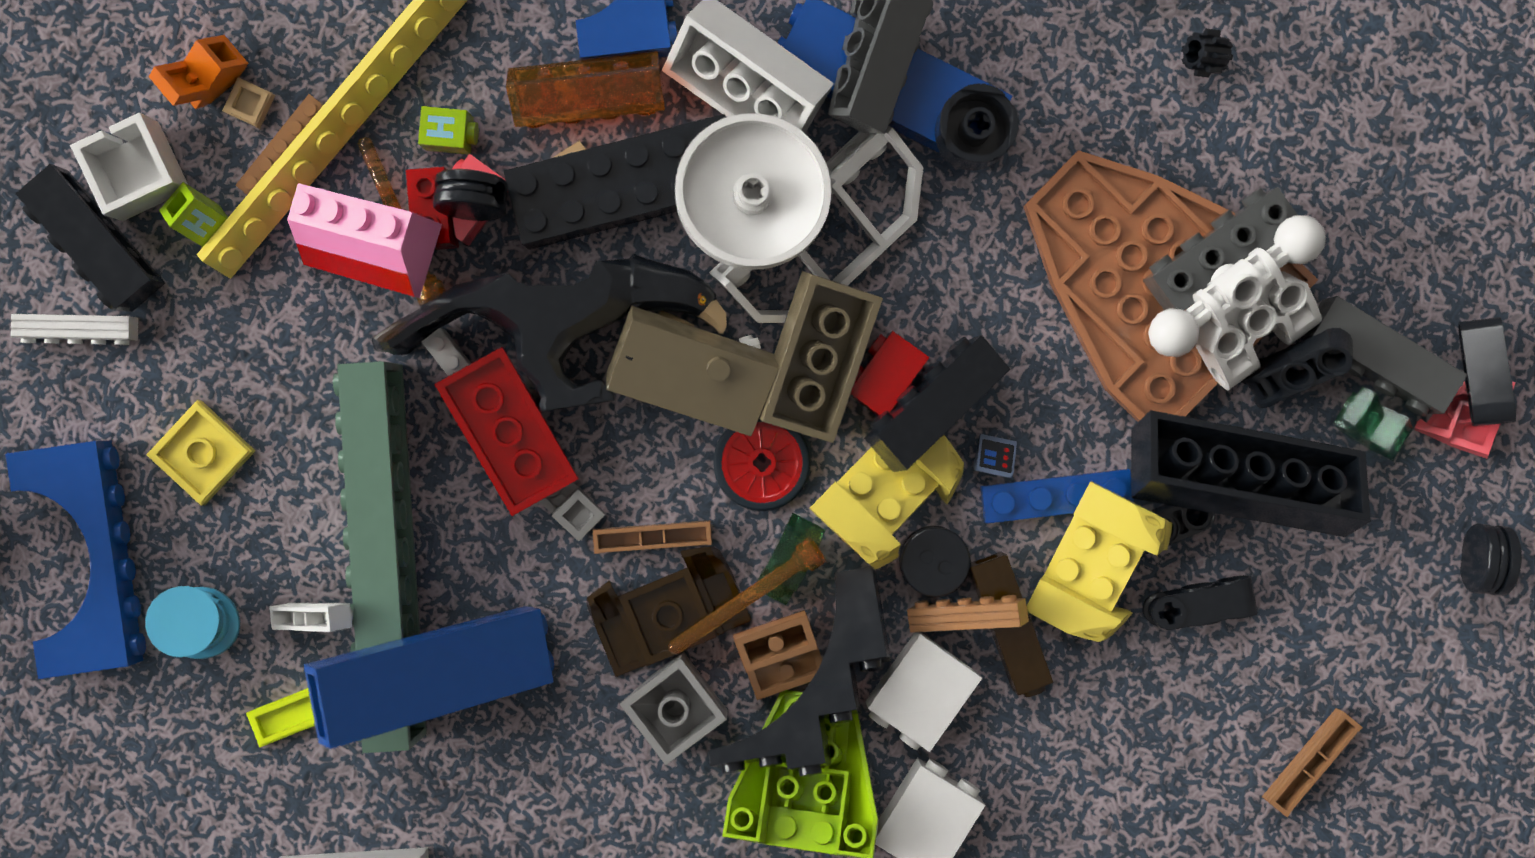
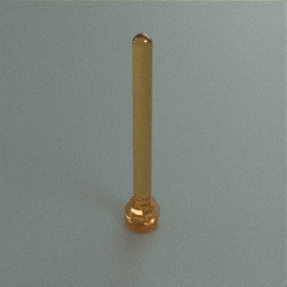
[357,137,446,306]
[668,537,826,654]

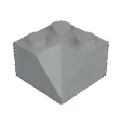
[620,651,728,765]

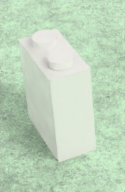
[865,632,982,752]
[875,758,985,858]

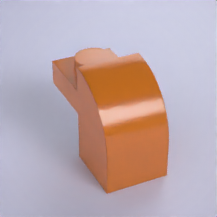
[148,35,249,109]

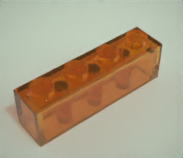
[506,51,665,128]

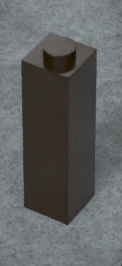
[969,552,1054,697]

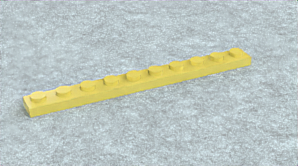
[197,0,467,279]

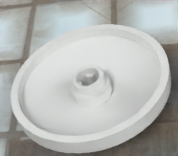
[675,113,831,270]

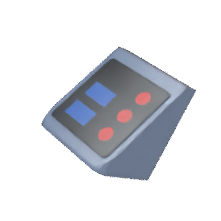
[972,434,1017,478]

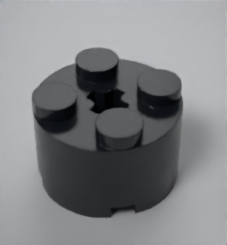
[935,84,1019,171]

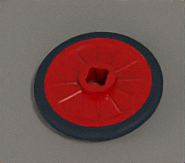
[713,419,811,511]

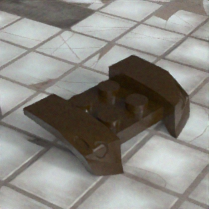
[586,546,752,677]

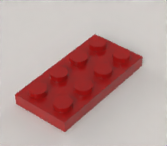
[434,346,579,516]

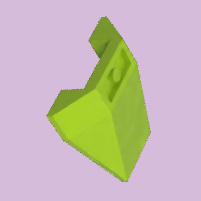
[722,690,878,858]

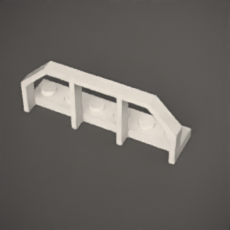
[709,126,923,323]

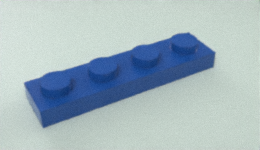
[980,469,1134,523]

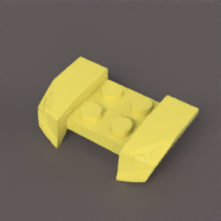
[810,435,964,570]
[1027,481,1172,642]

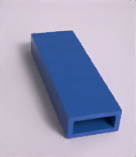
[777,0,1013,152]
[304,606,554,749]

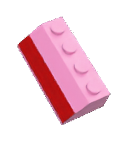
[287,183,442,299]

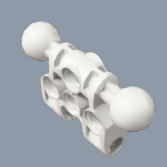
[1148,215,1326,390]

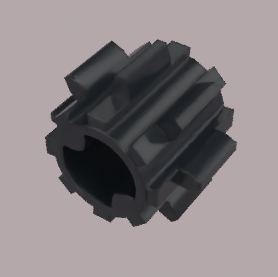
[1181,28,1233,78]

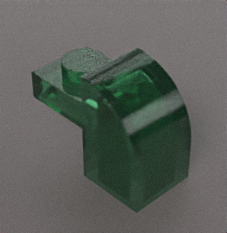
[1333,386,1413,461]
[753,513,826,605]

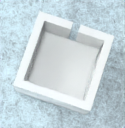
[70,112,188,221]

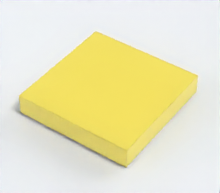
[146,400,255,506]

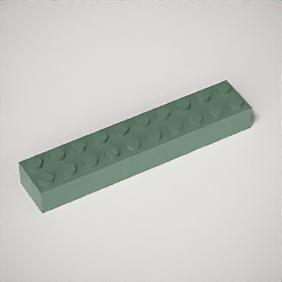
[333,361,427,753]

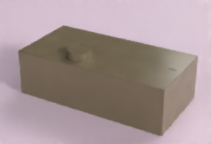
[759,271,883,443]
[606,306,779,436]

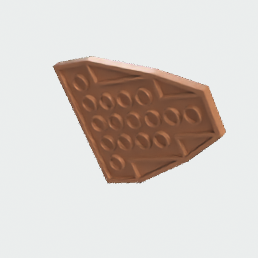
[1023,150,1318,422]

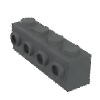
[1143,187,1298,311]
[1300,296,1468,416]

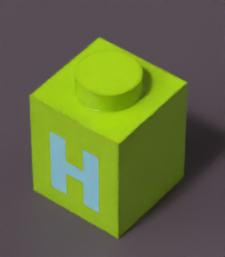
[418,106,479,155]
[159,182,228,247]

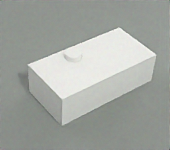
[662,0,834,133]

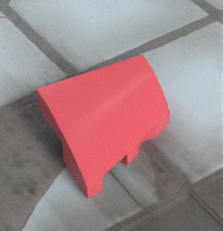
[1414,381,1516,459]

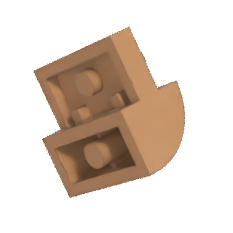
[733,610,822,700]

